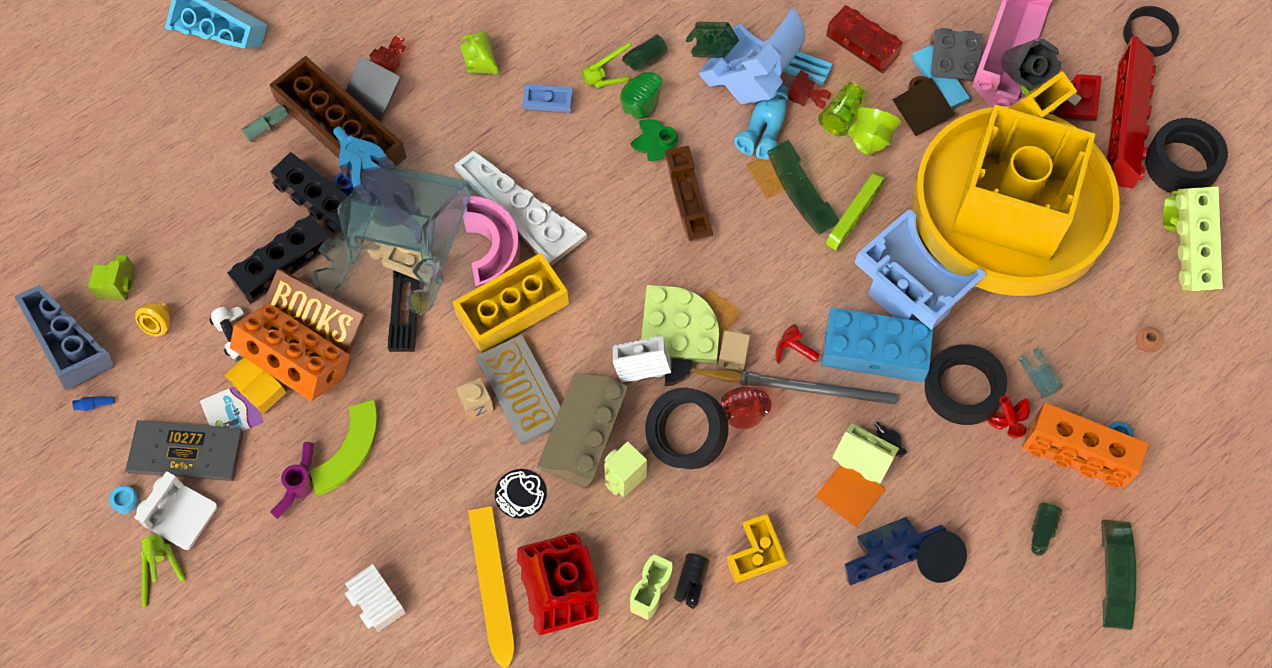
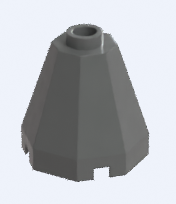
[1001,38,1061,91]

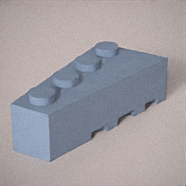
[15,285,114,390]

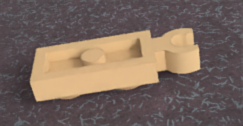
[368,238,439,284]

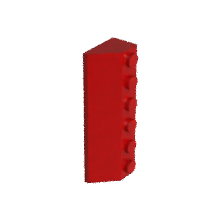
[1107,36,1156,189]

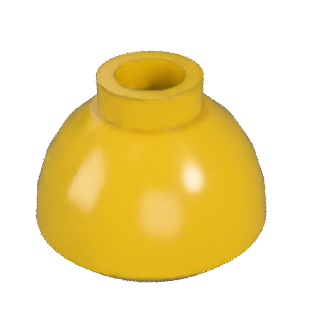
[135,302,170,336]

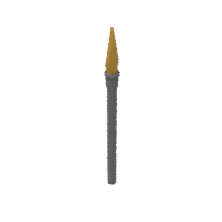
[690,369,896,404]

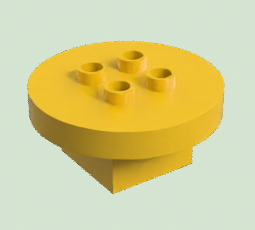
[912,104,1120,296]

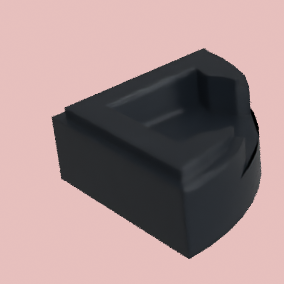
[665,359,692,386]

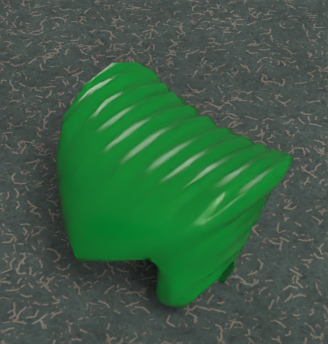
[620,72,662,119]

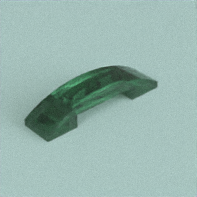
[767,139,840,235]
[1101,520,1136,630]

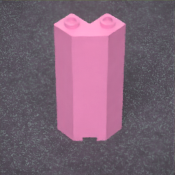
[972,0,1052,107]

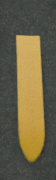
[468,506,514,668]

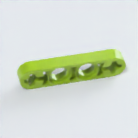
[826,172,885,251]

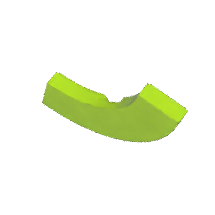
[310,399,378,497]

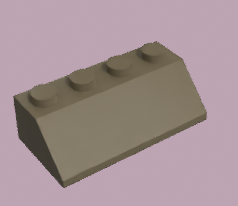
[536,373,628,488]

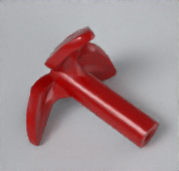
[776,324,820,364]
[987,396,1030,438]

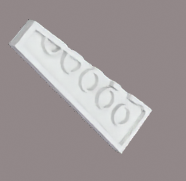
[454,151,587,266]

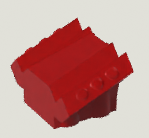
[517,532,599,635]

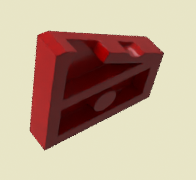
[1050,74,1102,121]

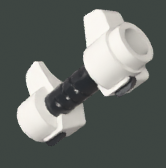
[209,307,244,362]

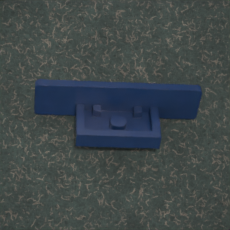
[845,517,946,585]

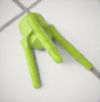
[581,42,632,89]
[140,535,185,607]

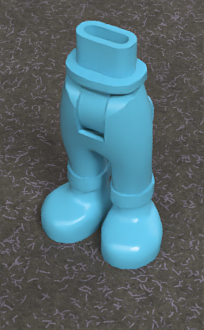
[734,85,789,160]

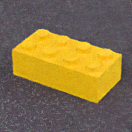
[453,253,569,353]

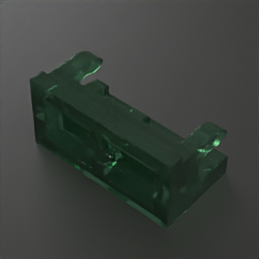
[686,22,740,58]

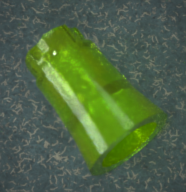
[818,82,865,136]

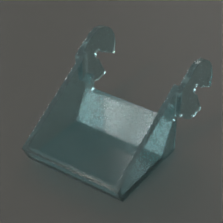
[313,163,473,315]

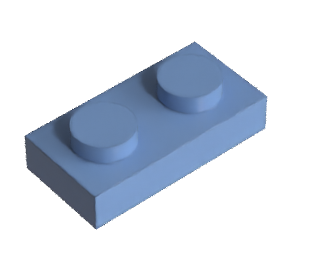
[522,84,573,113]

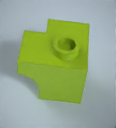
[88,255,135,301]

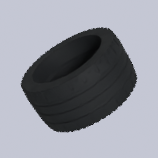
[1145,117,1228,195]

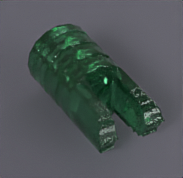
[622,34,668,71]
[1031,503,1062,556]

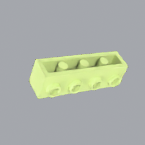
[1175,187,1223,291]

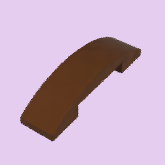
[665,145,713,241]

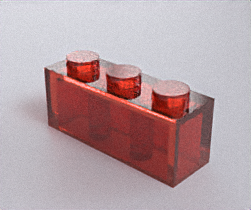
[826,5,903,74]

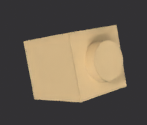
[718,330,750,372]
[456,378,494,422]

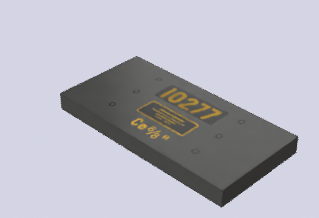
[126,420,243,481]

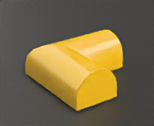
[727,513,788,584]

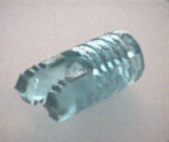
[1018,347,1062,398]

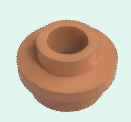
[1136,327,1163,352]

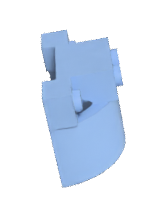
[698,9,805,105]
[855,210,986,330]

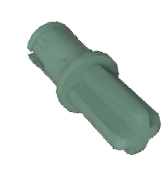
[241,105,288,142]

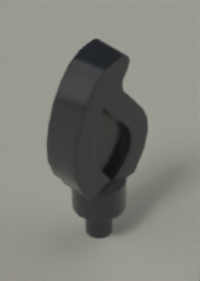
[874,422,907,457]

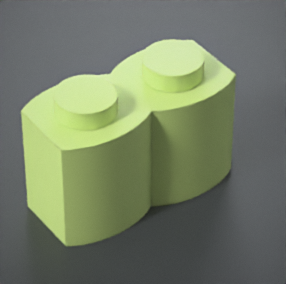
[630,554,672,620]

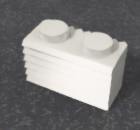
[613,335,671,383]
[345,564,406,632]

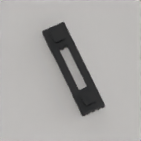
[387,270,420,352]

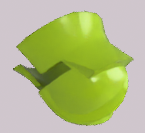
[848,107,902,155]

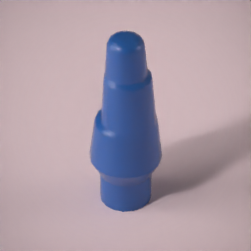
[72,396,115,411]

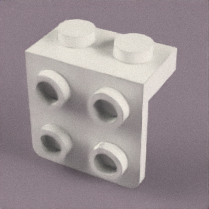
[134,471,218,550]

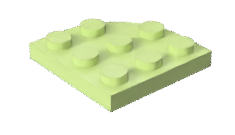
[641,285,719,364]

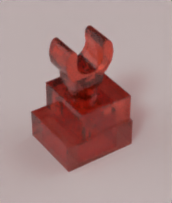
[369,35,406,73]
[788,70,831,109]

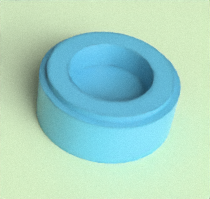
[109,485,139,514]

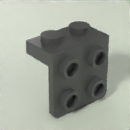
[930,28,983,81]

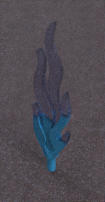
[334,127,422,244]

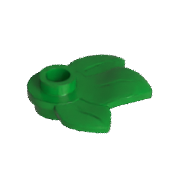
[630,119,679,161]

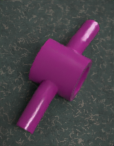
[270,442,314,519]

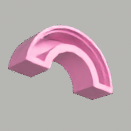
[460,196,520,288]

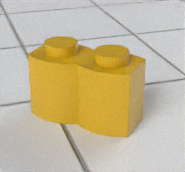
[224,357,286,414]

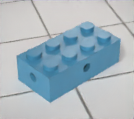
[821,307,933,382]

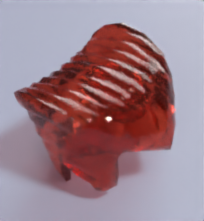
[720,387,772,429]

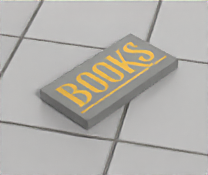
[475,334,561,446]

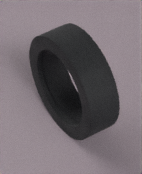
[924,344,1007,425]
[645,387,729,469]

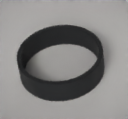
[1123,6,1179,57]

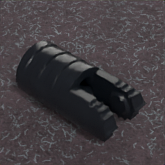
[674,553,710,609]

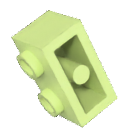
[832,423,899,483]
[604,442,647,498]

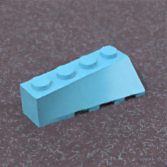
[164,0,268,49]

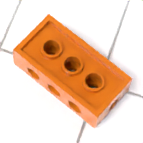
[230,303,350,402]
[1022,403,1149,489]

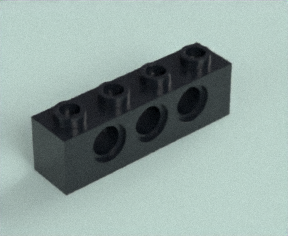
[270,152,366,238]
[227,214,332,304]

